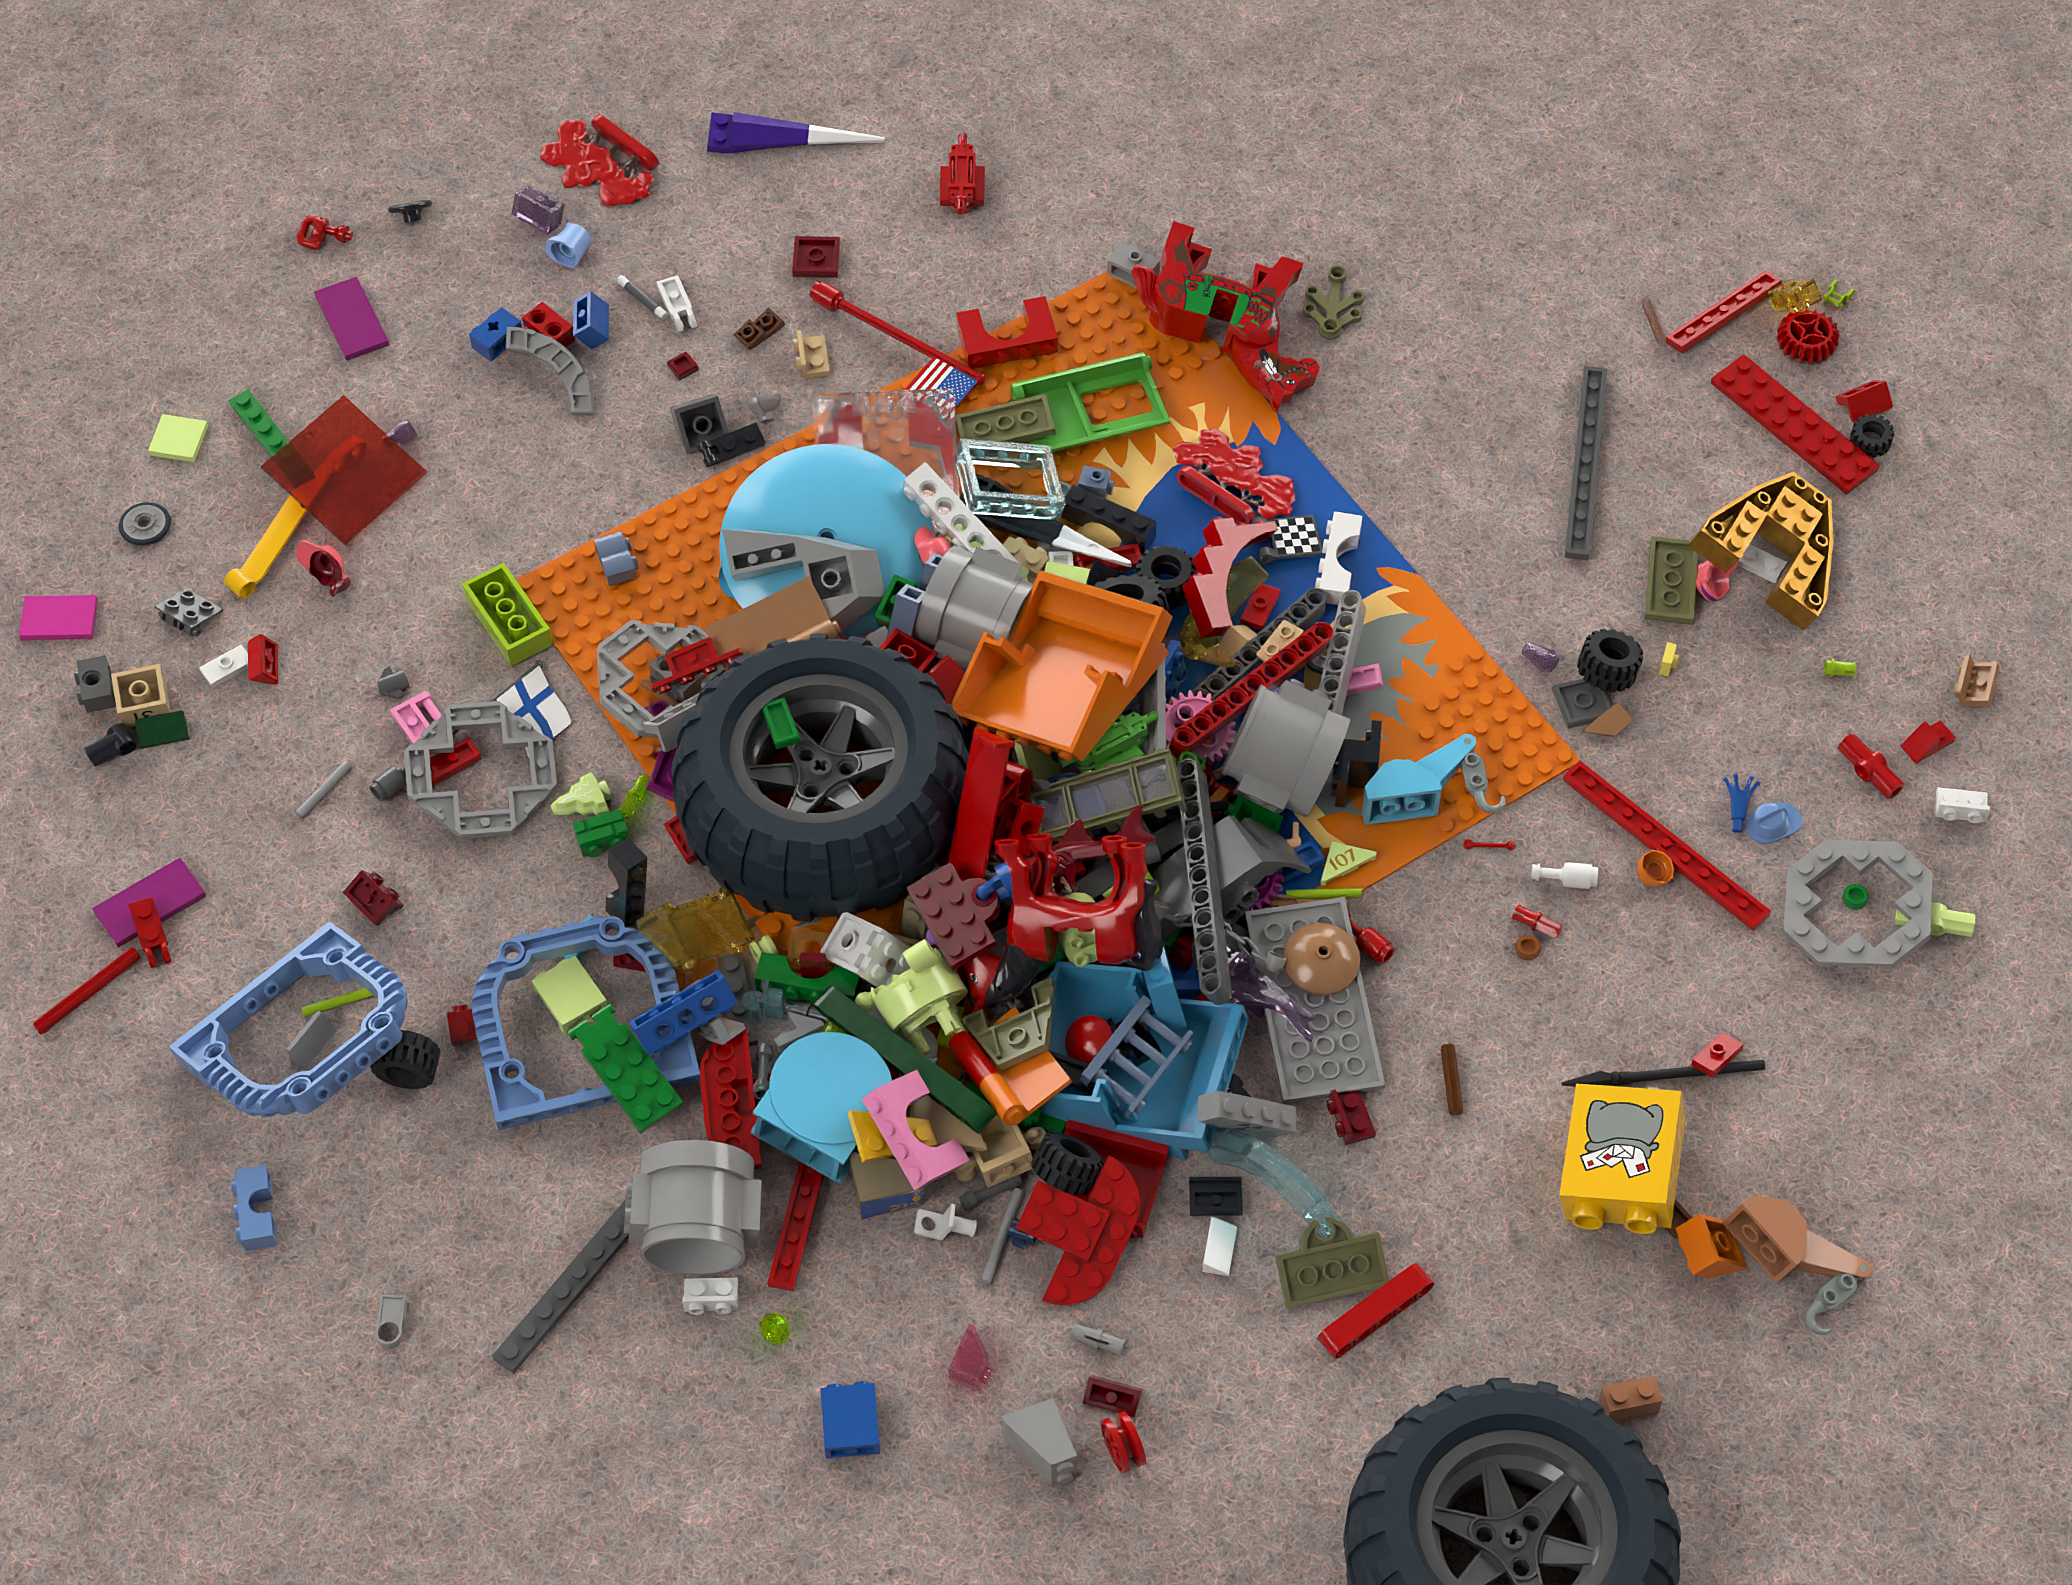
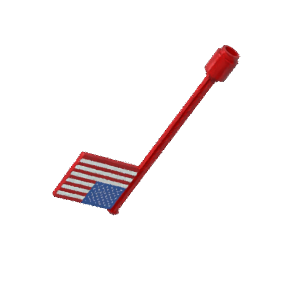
[810,281,986,422]

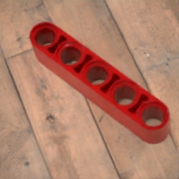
[1317,1263,1435,1359]

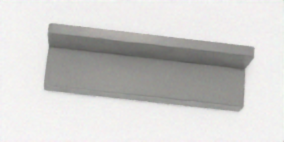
[643,693,699,752]

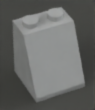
[1002,1398,1077,1485]

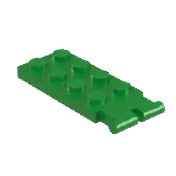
[567,1004,683,1134]

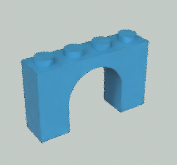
[1138,944,1187,1030]

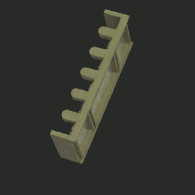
[1028,748,1187,843]

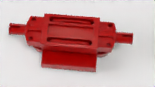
[940,133,985,214]

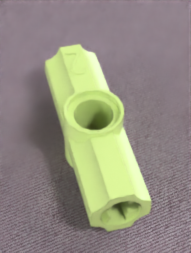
[1895,903,1975,937]

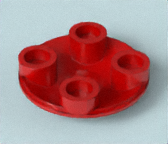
[1065,1015,1113,1064]

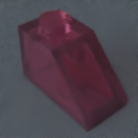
[949,1324,992,1391]

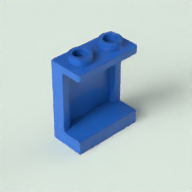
[820,1381,880,1459]

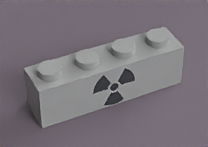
[1198,1091,1296,1137]

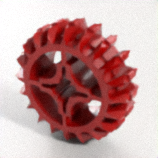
[1776,307,1840,365]

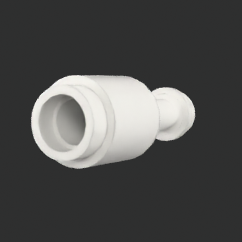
[1531,862,1598,889]

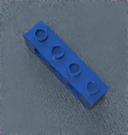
[629,970,738,1055]

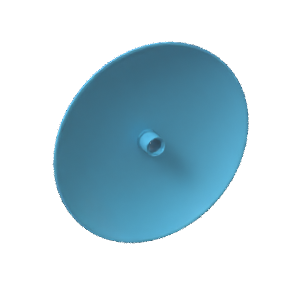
[719,444,934,640]

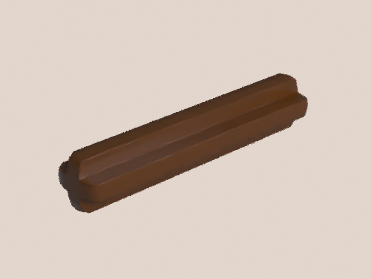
[1441,1044,1463,1116]

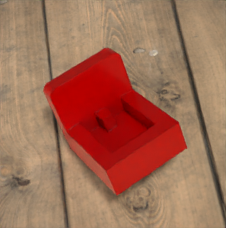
[447,1004,477,1043]

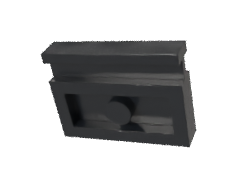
[1189,1177,1243,1216]

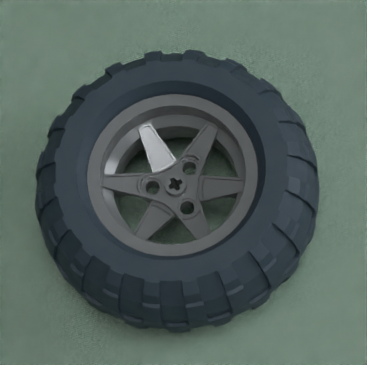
[671,633,969,922]
[1343,1377,1681,1585]

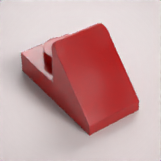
[1900,720,1956,764]

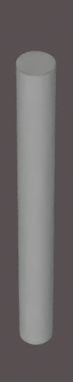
[981,1188,1024,1285]

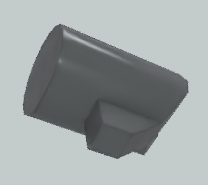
[377,667,410,699]

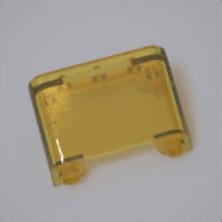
[635,887,755,971]

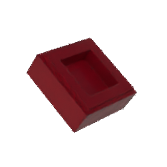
[667,352,699,381]

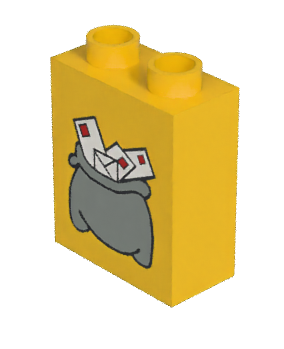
[1559,1084,1686,1234]

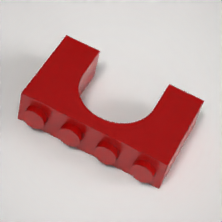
[956,296,1058,368]

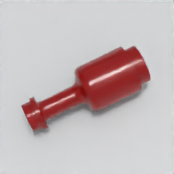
[1348,913,1395,964]

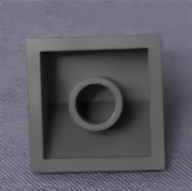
[669,394,729,454]

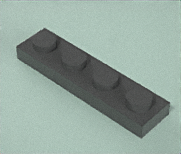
[717,953,758,1046]

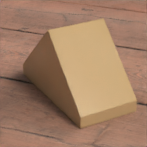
[1213,625,1257,664]

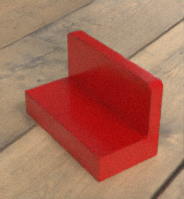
[1835,380,1893,423]

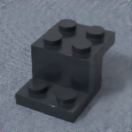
[1331,720,1382,808]

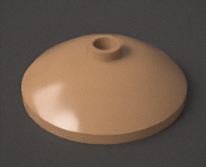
[1283,923,1360,996]

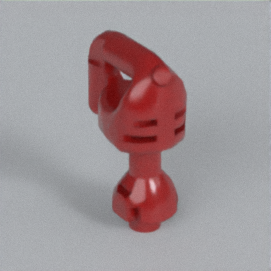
[296,215,353,250]

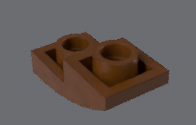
[733,307,786,350]

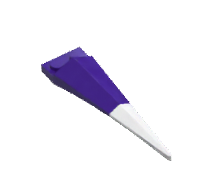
[707,112,886,153]

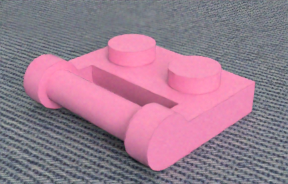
[390,691,441,745]

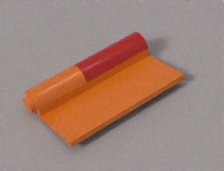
[948,1007,1072,1126]

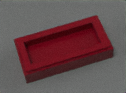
[799,952,828,979]

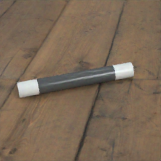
[617,275,669,320]

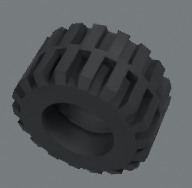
[1136,544,1196,610]
[1577,629,1644,692]
[370,1030,441,1089]
[1031,1132,1104,1195]

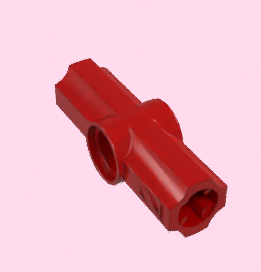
[1837,734,1905,799]

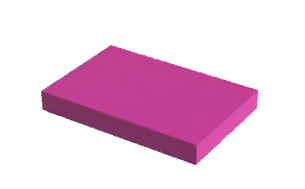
[19,595,98,640]

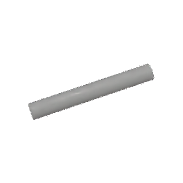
[295,761,352,819]

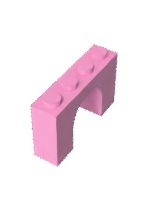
[862,1070,970,1191]

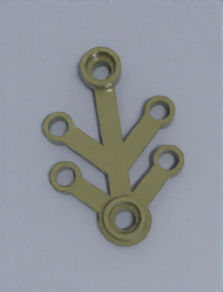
[1303,265,1364,340]

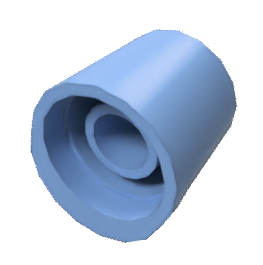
[545,222,592,268]

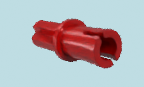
[1512,905,1562,938]

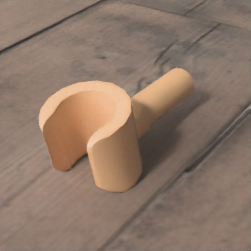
[1286,822,1301,849]

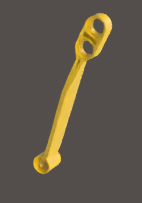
[224,437,367,599]

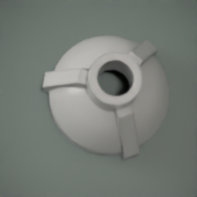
[747,394,781,423]

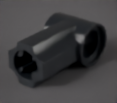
[84,723,137,766]

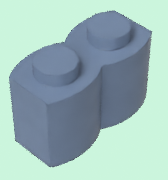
[594,531,639,586]

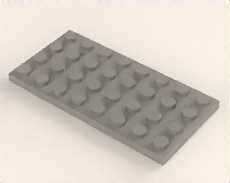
[1244,897,1385,1104]

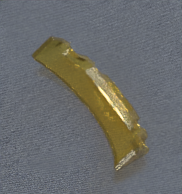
[1178,556,1269,667]

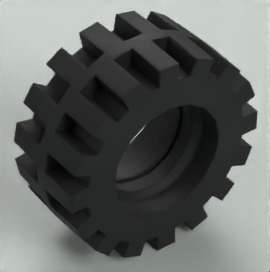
[1850,414,1894,457]

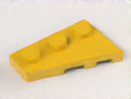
[847,1110,937,1163]

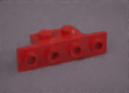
[649,637,744,694]

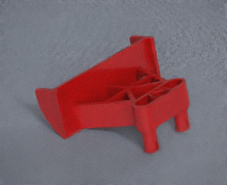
[948,727,1033,881]

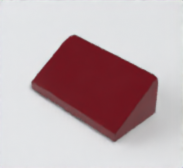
[1083,1375,1143,1417]

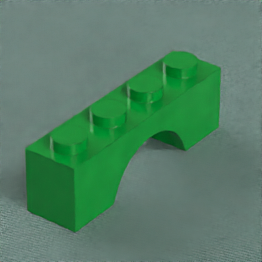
[754,952,862,1003]

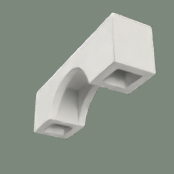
[1315,512,1362,605]

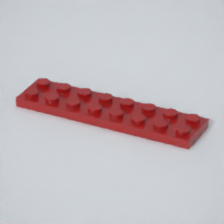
[1711,354,1880,495]

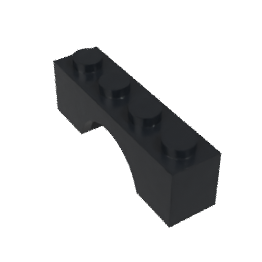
[1061,485,1157,554]
[605,838,648,927]

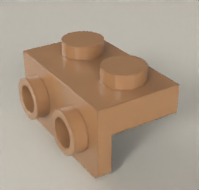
[1954,654,2000,707]

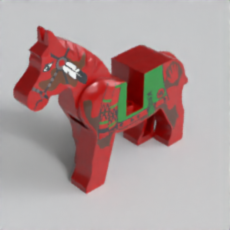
[1131,221,1320,413]

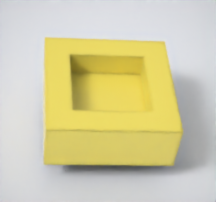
[1659,642,1679,677]

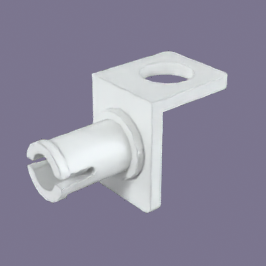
[914,1203,977,1240]

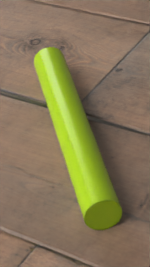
[1286,888,1362,899]
[301,988,374,1017]

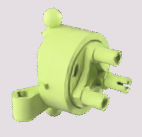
[855,939,969,1056]

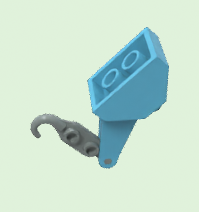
[1362,734,1506,825]

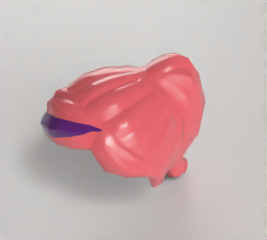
[1696,560,1738,601]

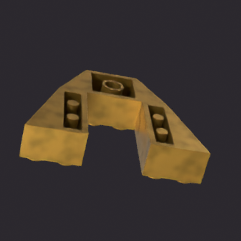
[1688,471,1833,631]

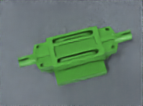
[1058,710,1159,773]

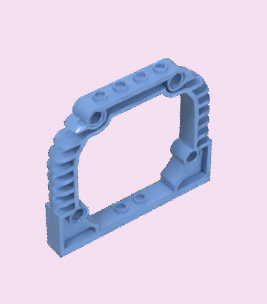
[472,916,700,1130]
[169,921,408,1117]

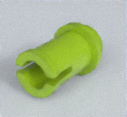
[1824,658,1856,678]

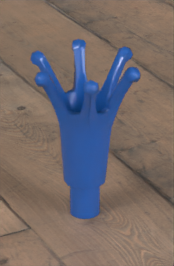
[1723,773,1760,833]

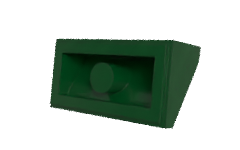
[135,710,189,749]

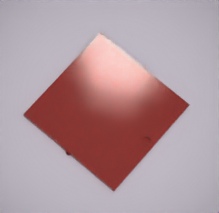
[261,395,427,545]

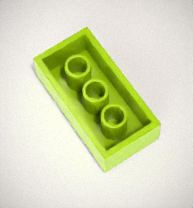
[462,562,553,666]

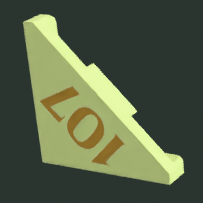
[1321,842,1377,885]

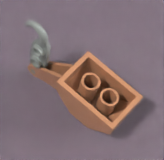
[1723,1195,1872,1335]

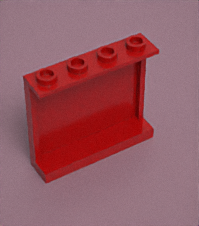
[1065,1119,1169,1238]

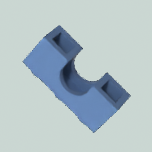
[231,1165,277,1251]

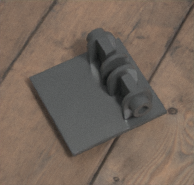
[154,588,223,637]

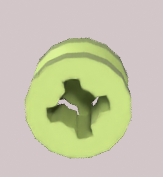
[749,935,778,964]

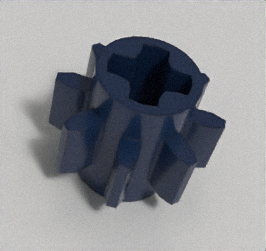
[1007,1218,1036,1250]

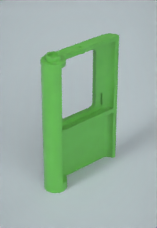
[1010,352,1170,456]

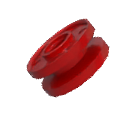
[1100,1411,1146,1474]

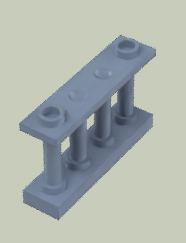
[1078,995,1193,1118]

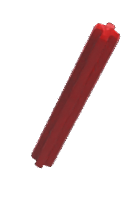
[33,947,141,1034]

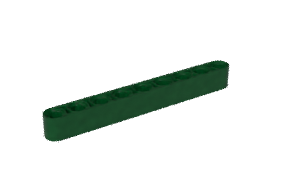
[812,985,997,1134]

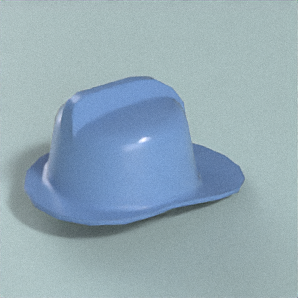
[1745,802,1802,844]

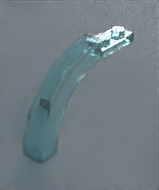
[1206,1128,1356,1238]

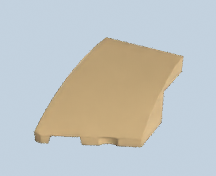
[909,1095,987,1152]

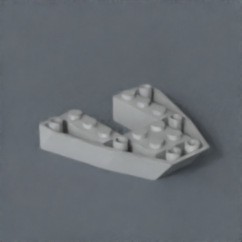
[722,529,885,631]

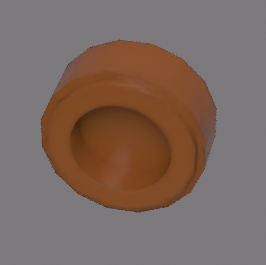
[1515,935,1541,960]

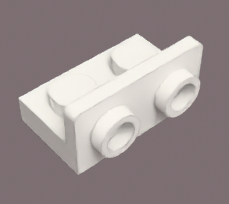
[1936,787,1990,823]
[682,1278,738,1315]

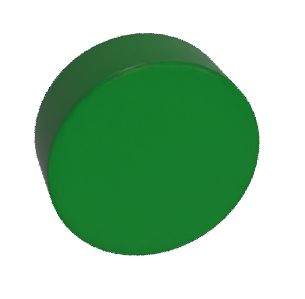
[1842,884,1869,910]

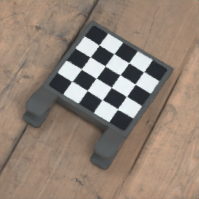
[1252,515,1323,564]

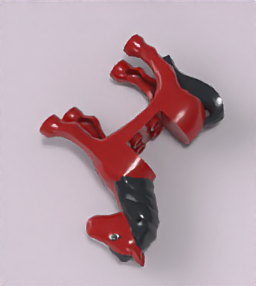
[964,833,1164,1012]

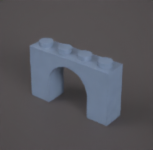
[886,553,943,639]

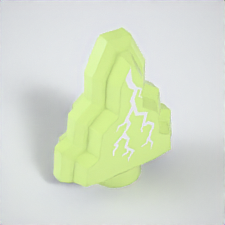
[550,772,612,816]

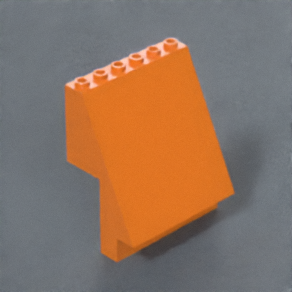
[951,570,1173,762]

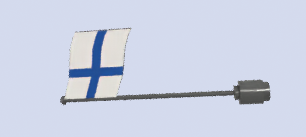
[369,660,571,801]

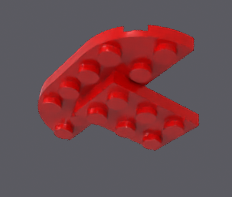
[700,1025,771,1169]
[1016,1156,1140,1306]

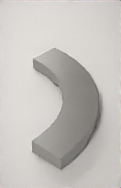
[506,327,595,415]

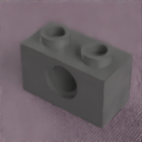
[74,655,116,713]

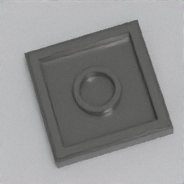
[1552,679,1611,729]

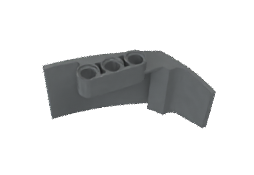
[1150,815,1312,941]

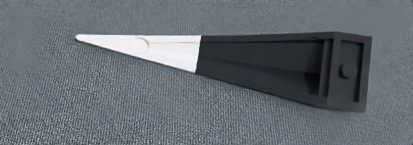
[959,474,1132,567]

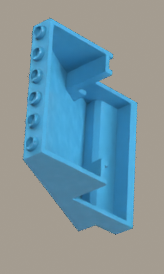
[1039,961,1249,1161]

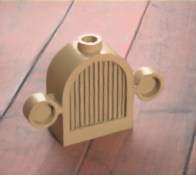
[954,1115,1046,1188]

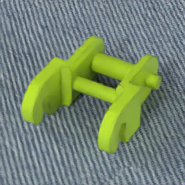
[1823,279,1855,310]

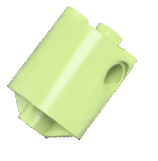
[1058,892,1098,967]

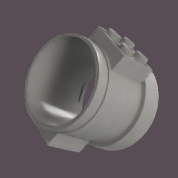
[914,546,1034,672]
[1221,679,1350,817]
[624,1140,762,1274]

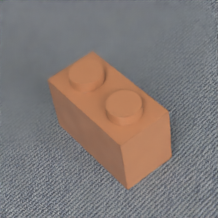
[1599,1376,1663,1422]

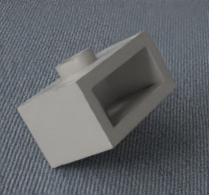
[1107,242,1160,288]

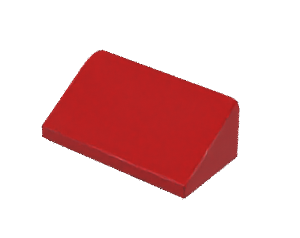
[248,634,278,684]

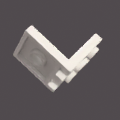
[820,912,911,988]

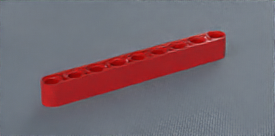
[1169,622,1334,757]

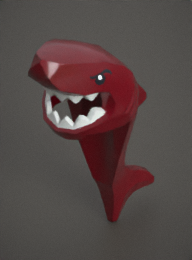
[1029,805,1155,894]

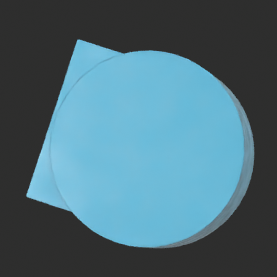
[750,1032,892,1184]

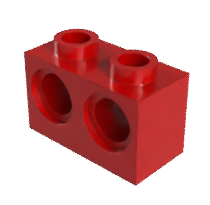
[522,302,576,348]

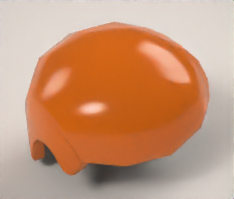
[1636,850,1674,888]

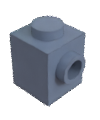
[1078,465,1115,499]

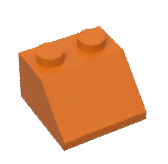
[1675,1214,1748,1279]

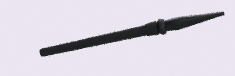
[1561,1060,1765,1087]

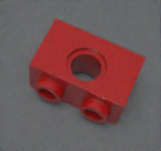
[992,796,1046,857]

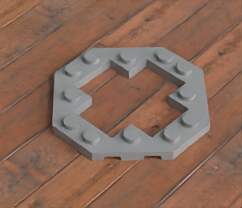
[597,620,725,738]
[404,701,557,839]
[1784,840,1933,969]

